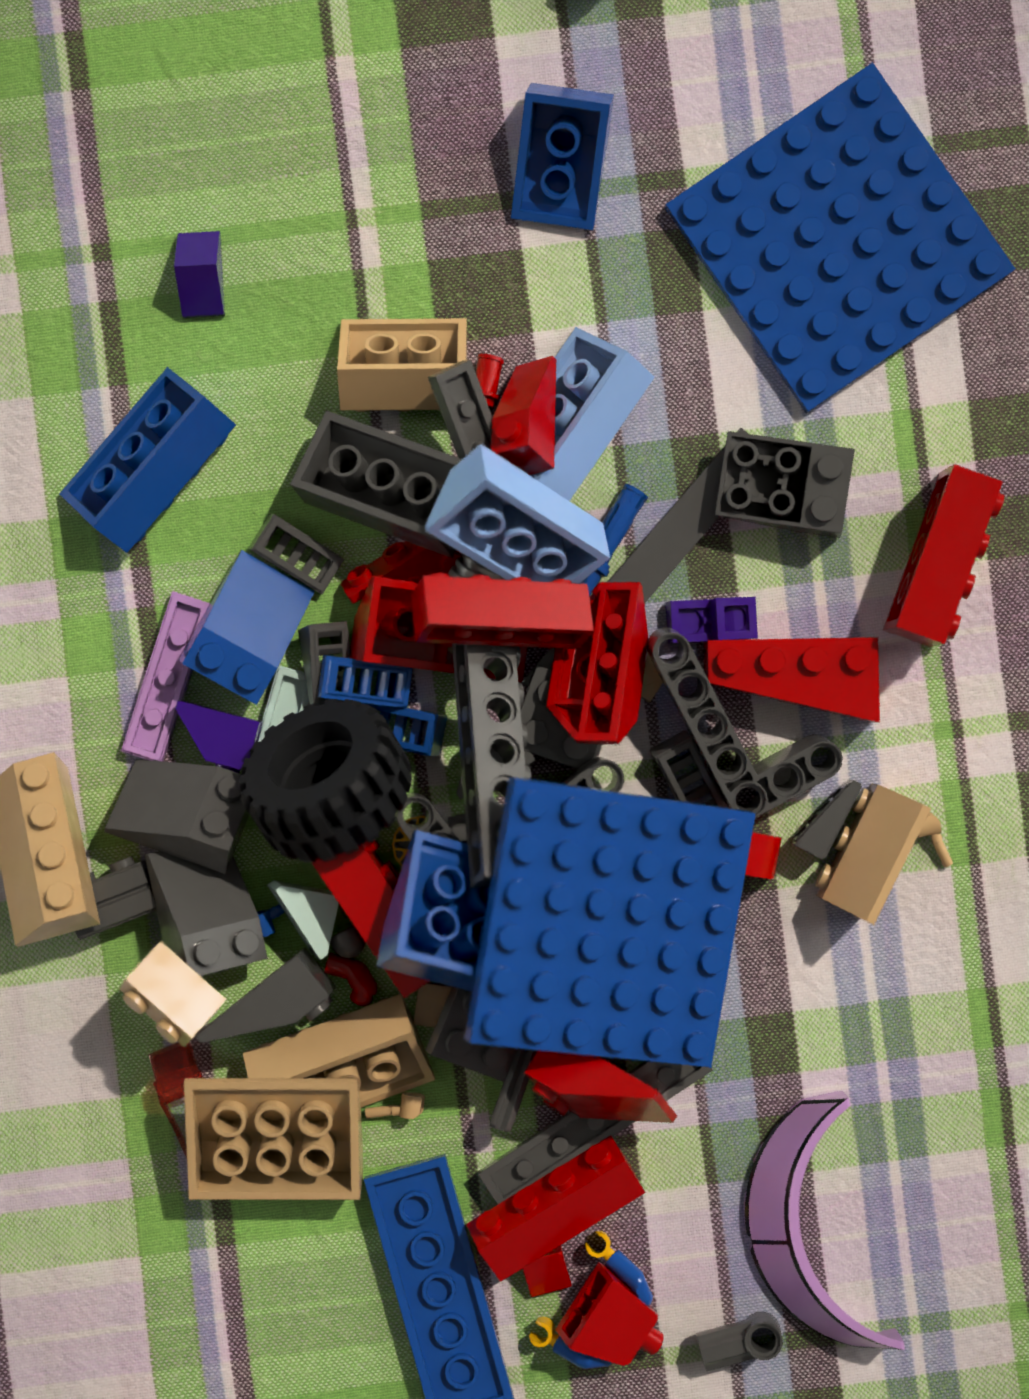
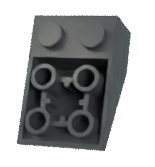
[715,431,855,538]

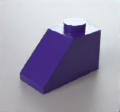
[175,700,263,774]

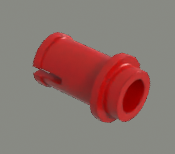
[475,354,504,410]

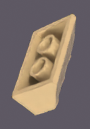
[337,318,467,412]
[815,783,931,925]

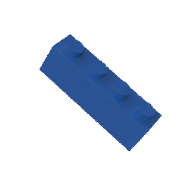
[59,367,236,553]

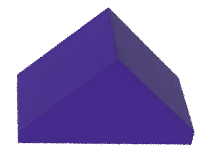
[174,231,225,318]

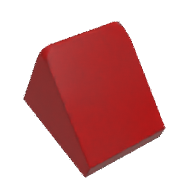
[523,1245,572,1297]

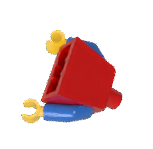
[529,1230,664,1369]

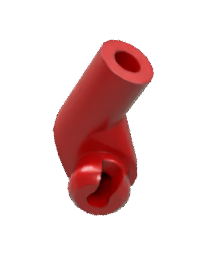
[324,953,377,1006]

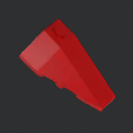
[350,576,527,682]

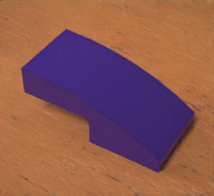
[665,596,758,644]

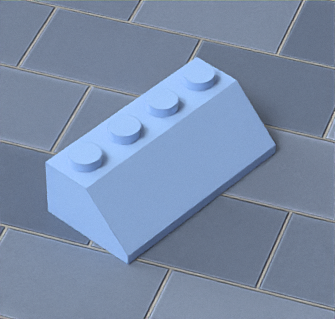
[530,327,655,501]
[425,444,610,584]

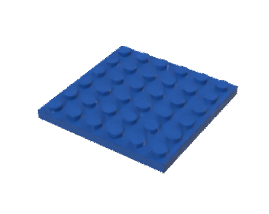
[665,62,1015,413]
[464,776,756,1067]

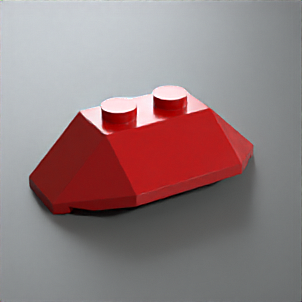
[546,582,648,744]

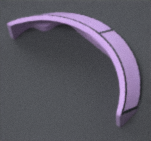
[744,1091,905,1350]

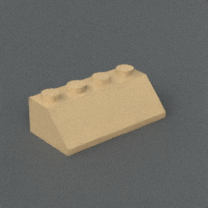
[0,752,100,947]
[243,994,435,1108]

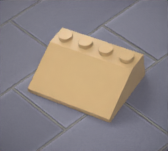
[184,1078,363,1200]

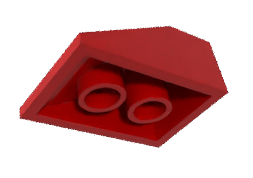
[524,1050,677,1123]

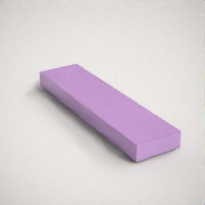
[121,591,210,761]

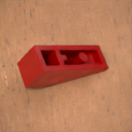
[491,356,556,475]

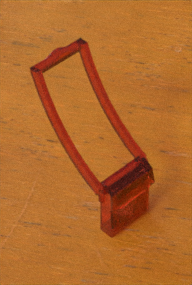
[148,1042,204,1159]

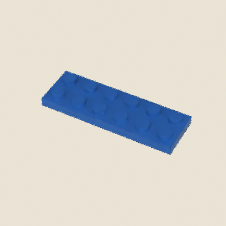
[364,1153,514,1399]

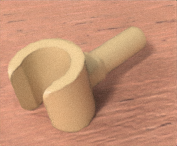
[917,812,953,867]
[365,1092,425,1119]

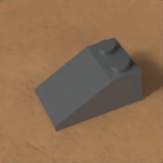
[105,759,249,874]
[144,851,268,976]
[195,947,336,1043]

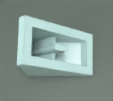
[267,880,339,960]

